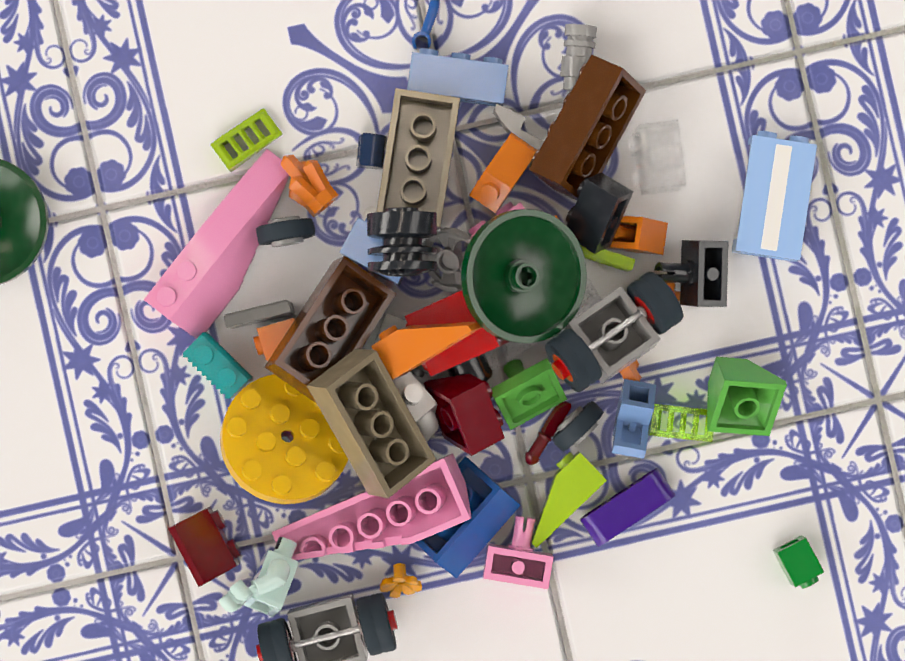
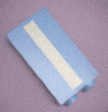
[732,131,817,262]

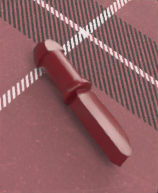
[524,401,571,465]

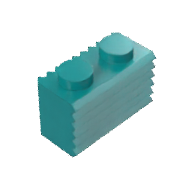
[183,332,253,399]

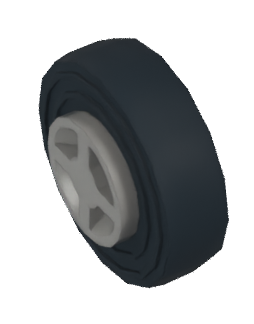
[256,216,315,247]
[552,401,604,452]

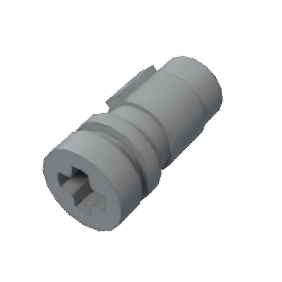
[560,24,597,91]

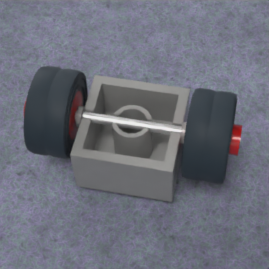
[545,272,684,392]
[256,593,398,661]

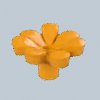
[379,563,422,598]

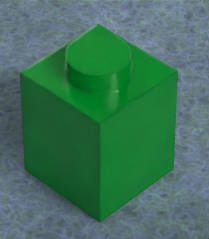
[773,535,824,589]

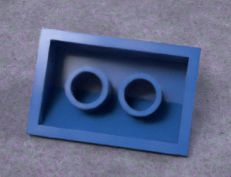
[415,456,521,579]

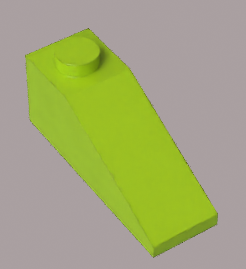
[532,451,607,548]

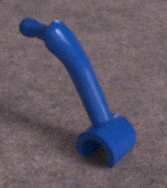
[412,0,440,51]

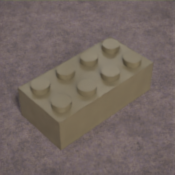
[376,88,460,230]
[307,348,436,498]

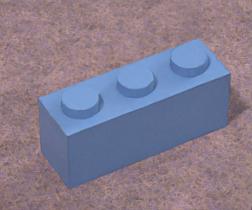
[407,48,509,106]

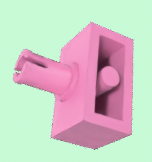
[483,516,553,589]

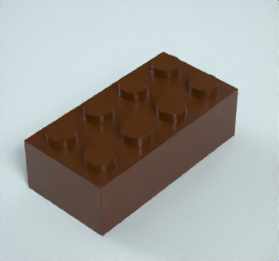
[529,54,646,200]
[265,256,397,404]

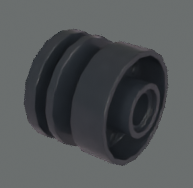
[367,207,438,277]

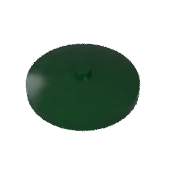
[0,159,49,285]
[461,209,587,343]

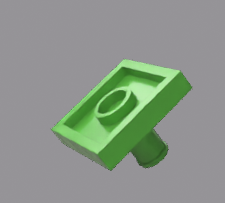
[491,358,567,430]

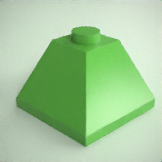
[707,357,787,436]

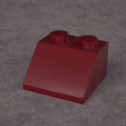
[423,374,505,456]
[168,506,242,587]

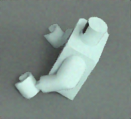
[219,537,299,617]

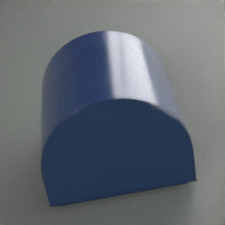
[356,133,386,169]

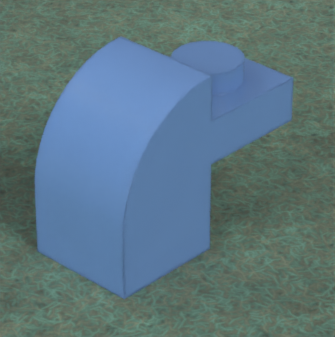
[612,379,656,459]

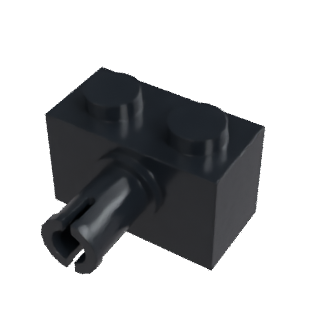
[565,172,634,254]
[654,240,729,307]

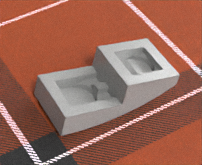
[493,104,544,150]

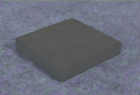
[224,300,295,329]

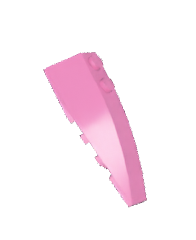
[144,149,290,339]
[272,453,472,560]

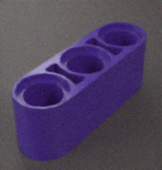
[580,468,676,547]

